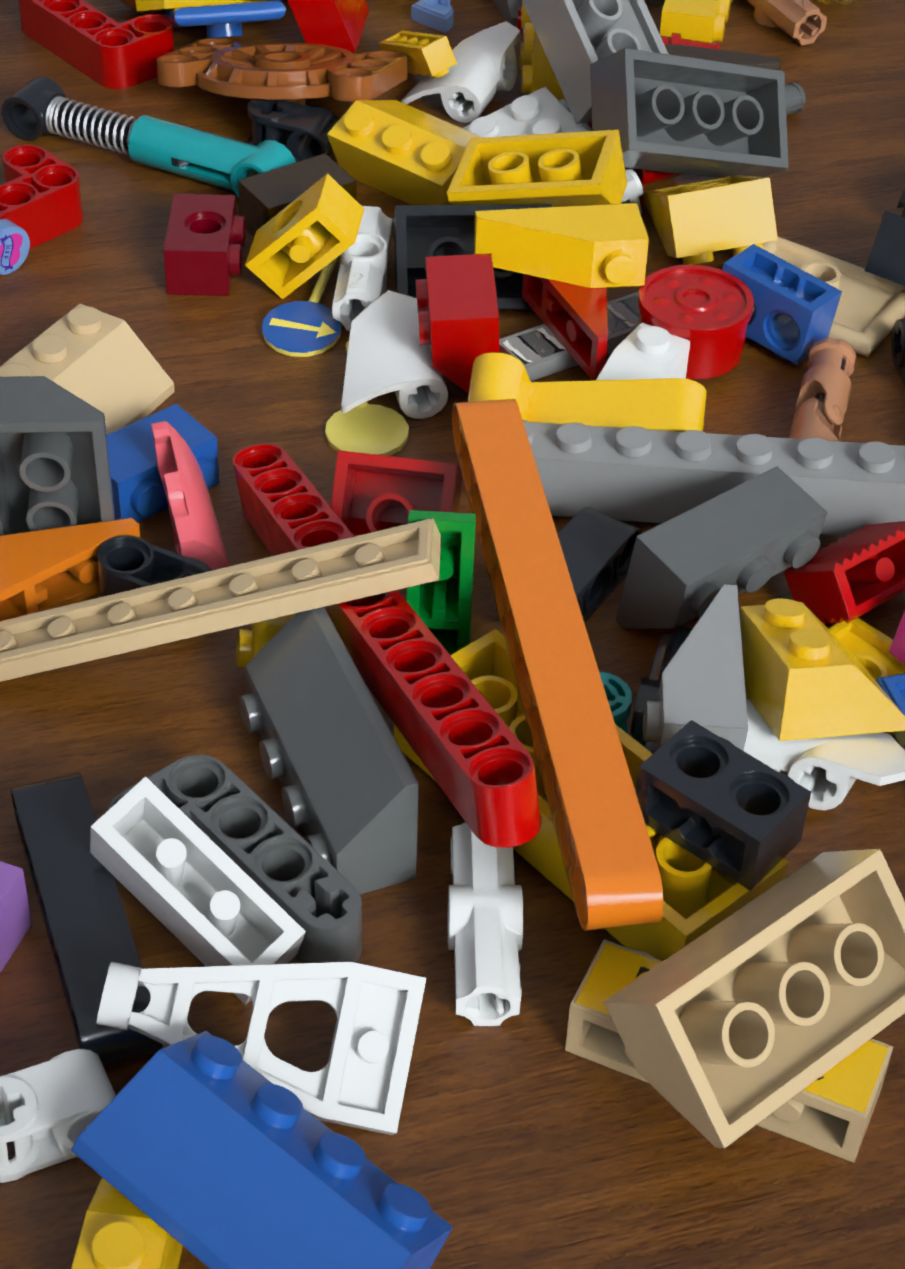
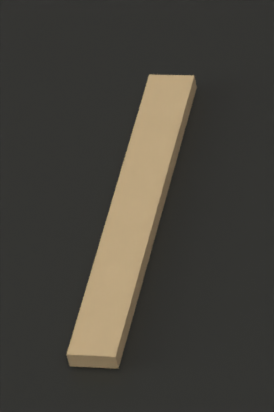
[0,518,441,682]

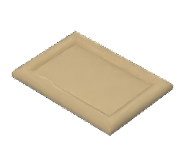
[763,236,905,357]

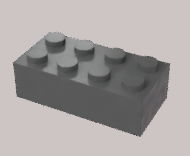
[590,48,789,178]

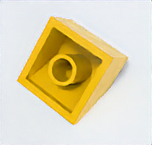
[740,598,905,741]

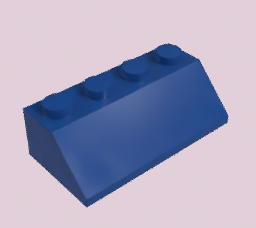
[71,1031,453,1269]

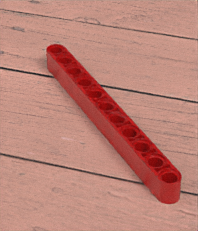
[232,444,541,848]

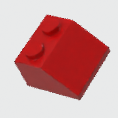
[416,253,500,394]
[331,450,463,537]

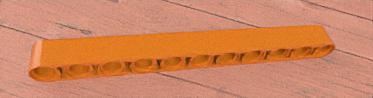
[452,398,664,931]

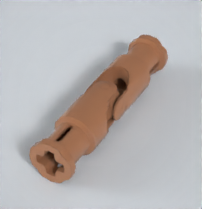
[788,338,856,441]

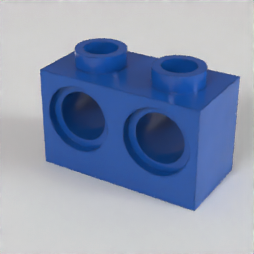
[722,244,842,365]

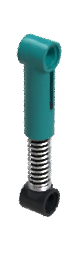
[1,76,296,197]

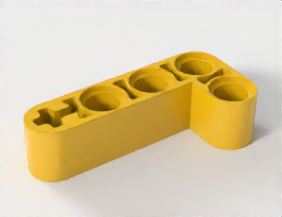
[468,352,707,432]

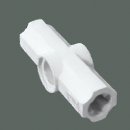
[332,206,393,331]
[448,822,523,1026]

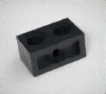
[636,720,811,891]

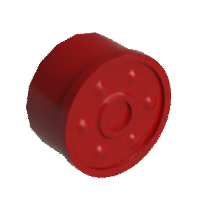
[638,265,754,381]

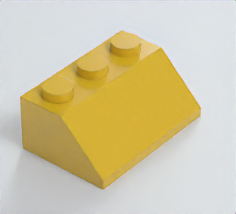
[327,100,483,205]
[447,130,627,207]

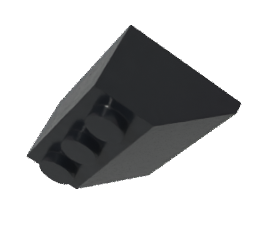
[393,204,552,311]

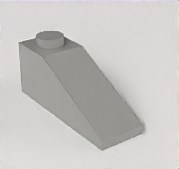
[643,584,748,752]

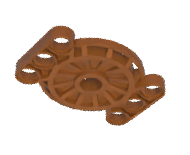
[157,38,408,105]

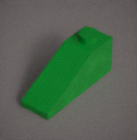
[407,510,476,655]

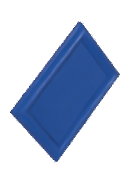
[164,1,286,38]

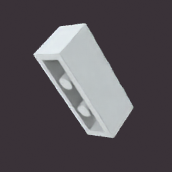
[90,776,306,1005]

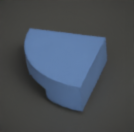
[411,0,454,33]

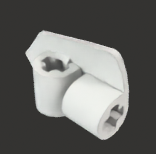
[401,21,522,123]
[341,290,448,419]
[744,698,905,810]

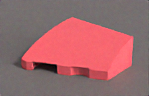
[151,421,230,577]

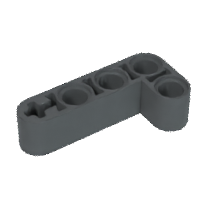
[108,755,362,963]

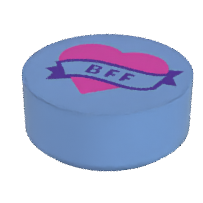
[0,219,30,275]

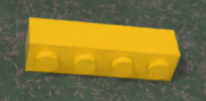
[379,31,457,78]

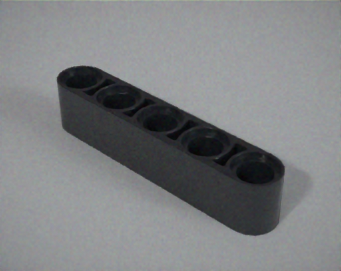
[10,772,162,1066]

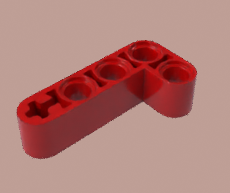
[18,0,174,89]
[0,145,83,250]

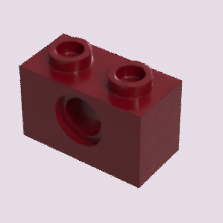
[163,194,246,296]

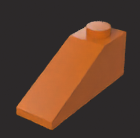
[0,518,140,621]

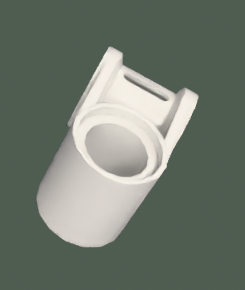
[0,1049,116,1183]

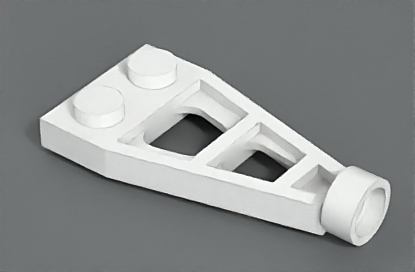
[96,962,426,1135]

